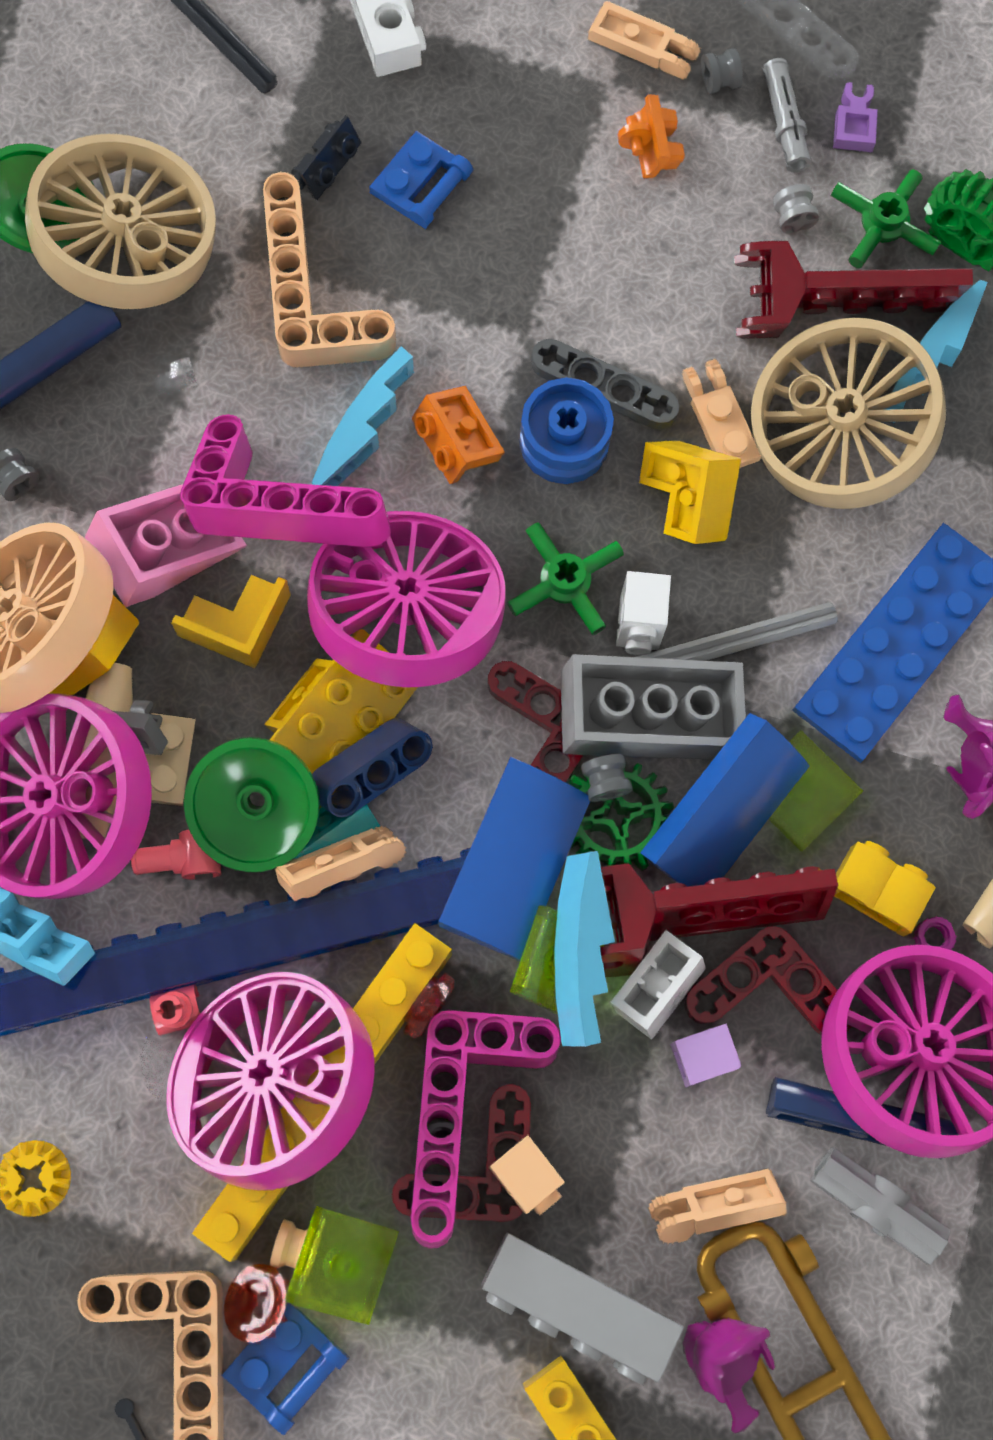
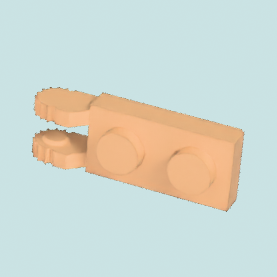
[588,1,700,79]
[682,359,761,468]
[275,826,406,901]
[649,1169,786,1244]

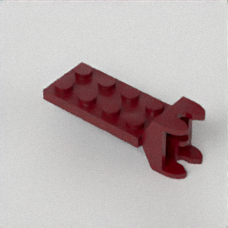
[734,241,973,339]
[600,863,839,977]

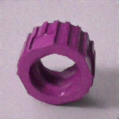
[913,916,957,950]

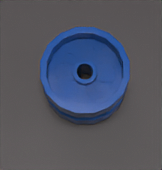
[519,377,614,484]

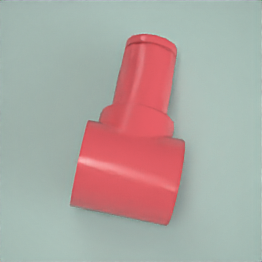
[131,830,221,880]
[150,984,200,1036]

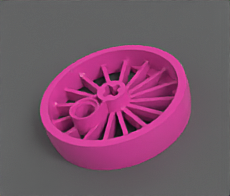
[307,511,506,687]
[0,694,152,899]
[821,945,993,1158]
[166,972,375,1191]

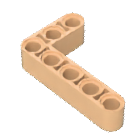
[263,172,396,367]
[77,1270,224,1440]

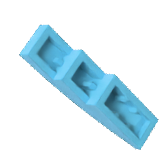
[883,280,988,423]
[312,346,414,486]
[554,851,615,1046]
[0,887,95,986]

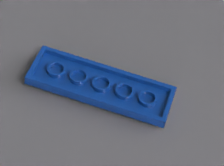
[792,522,993,763]

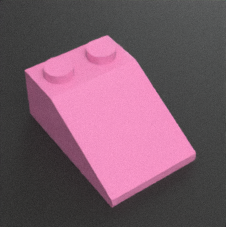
[85,484,247,607]

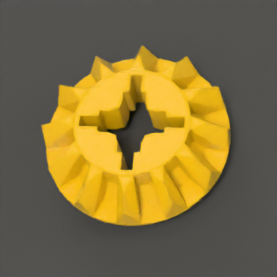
[0,1140,71,1217]

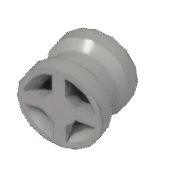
[773,184,820,233]

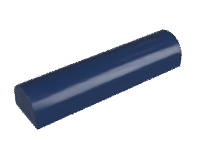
[0,301,122,409]
[766,1077,958,1159]

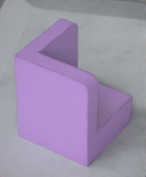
[670,1024,741,1088]

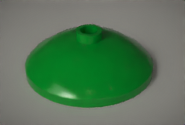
[0,143,94,253]
[184,737,320,872]

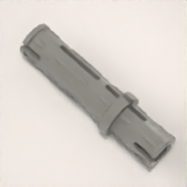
[763,58,812,173]

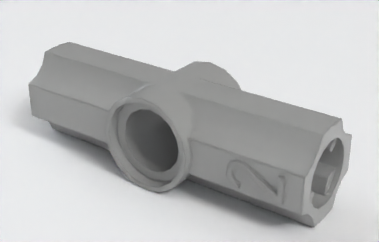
[810,1148,951,1265]

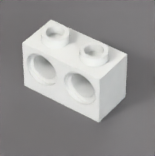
[616,571,671,655]

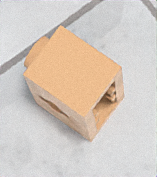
[488,1135,565,1215]

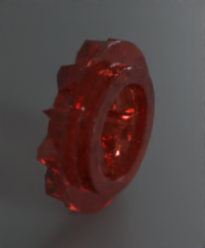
[403,972,455,1038]
[224,1264,293,1344]

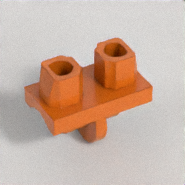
[617,94,685,179]

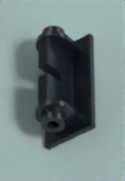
[291,115,362,200]

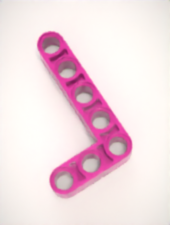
[180,414,391,547]
[411,1010,561,1248]

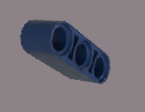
[312,718,433,817]

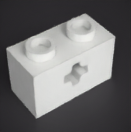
[610,930,706,1040]

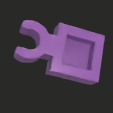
[833,82,878,152]

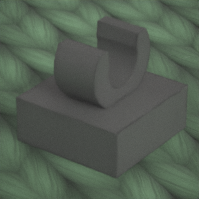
[113,700,168,755]

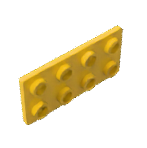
[264,629,418,808]

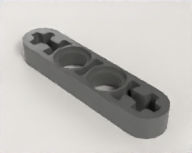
[531,339,679,430]

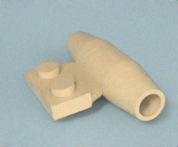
[78,663,195,839]

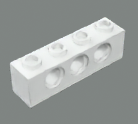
[350,0,426,77]

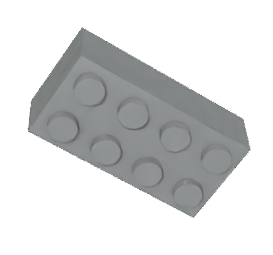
[561,654,746,760]
[481,1232,684,1385]

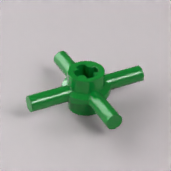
[831,170,941,268]
[507,522,624,635]

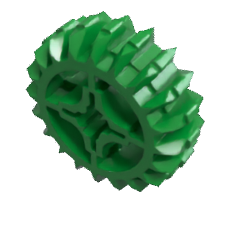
[924,169,993,271]
[570,763,674,871]

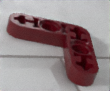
[487,661,584,783]
[684,926,853,1036]
[392,1084,531,1222]

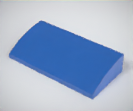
[640,713,810,887]
[438,757,590,962]

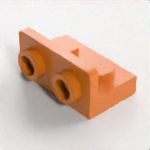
[412,386,505,484]

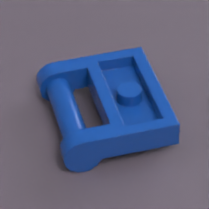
[369,131,473,229]
[221,1299,350,1435]

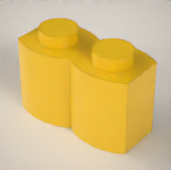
[834,841,936,937]

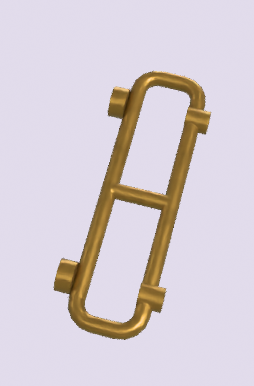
[696,1221,892,1440]

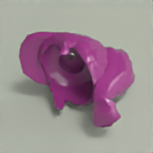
[943,694,993,819]
[682,1318,775,1434]

